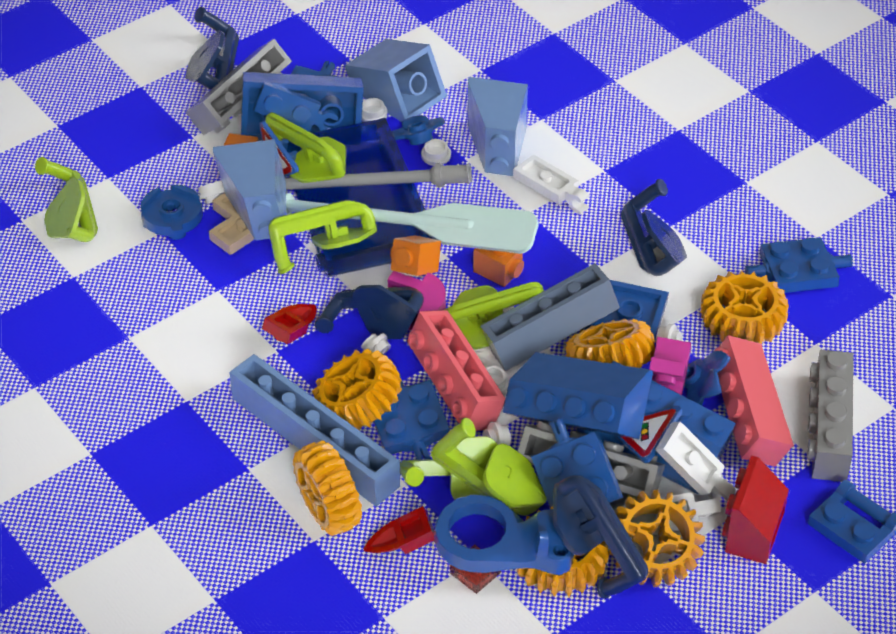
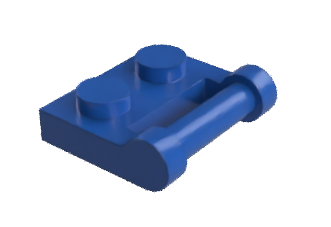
[808,479,896,564]

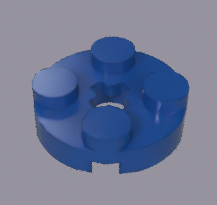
[141,185,203,240]

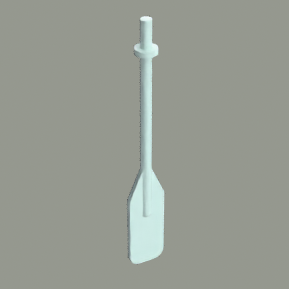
[286,193,538,254]

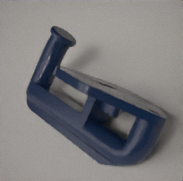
[185,7,239,90]
[621,179,687,276]
[314,285,424,339]
[553,475,649,599]

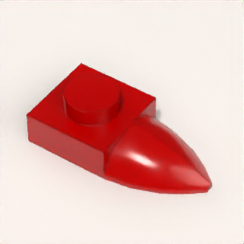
[262,304,317,344]
[363,506,434,555]

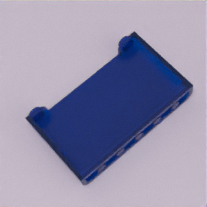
[281,118,434,278]

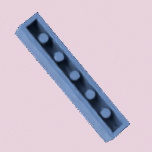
[229,354,400,507]

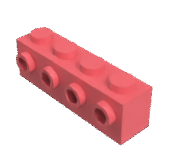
[407,310,506,431]
[714,335,794,466]

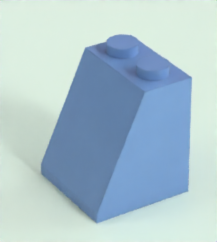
[345,39,447,122]
[468,77,528,176]
[213,139,287,240]

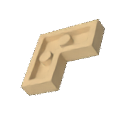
[209,193,254,255]

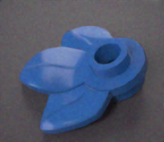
[387,115,445,145]
[684,351,731,406]

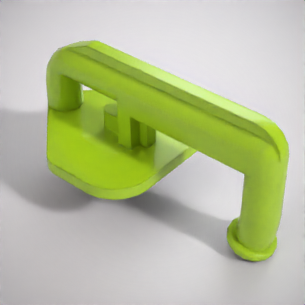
[265,112,346,183]
[35,157,98,242]
[268,200,377,274]
[444,282,544,350]
[431,418,547,516]
[400,436,498,500]

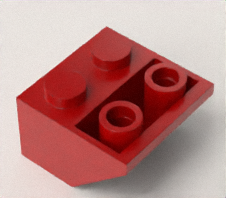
[722,455,789,565]

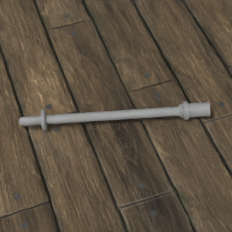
[285,163,472,190]

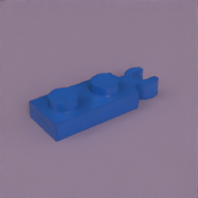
[253,81,338,135]

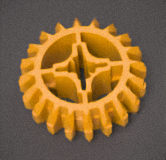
[700,269,789,344]
[565,319,655,368]
[312,349,402,431]
[293,440,362,536]
[609,489,705,588]
[517,506,609,597]

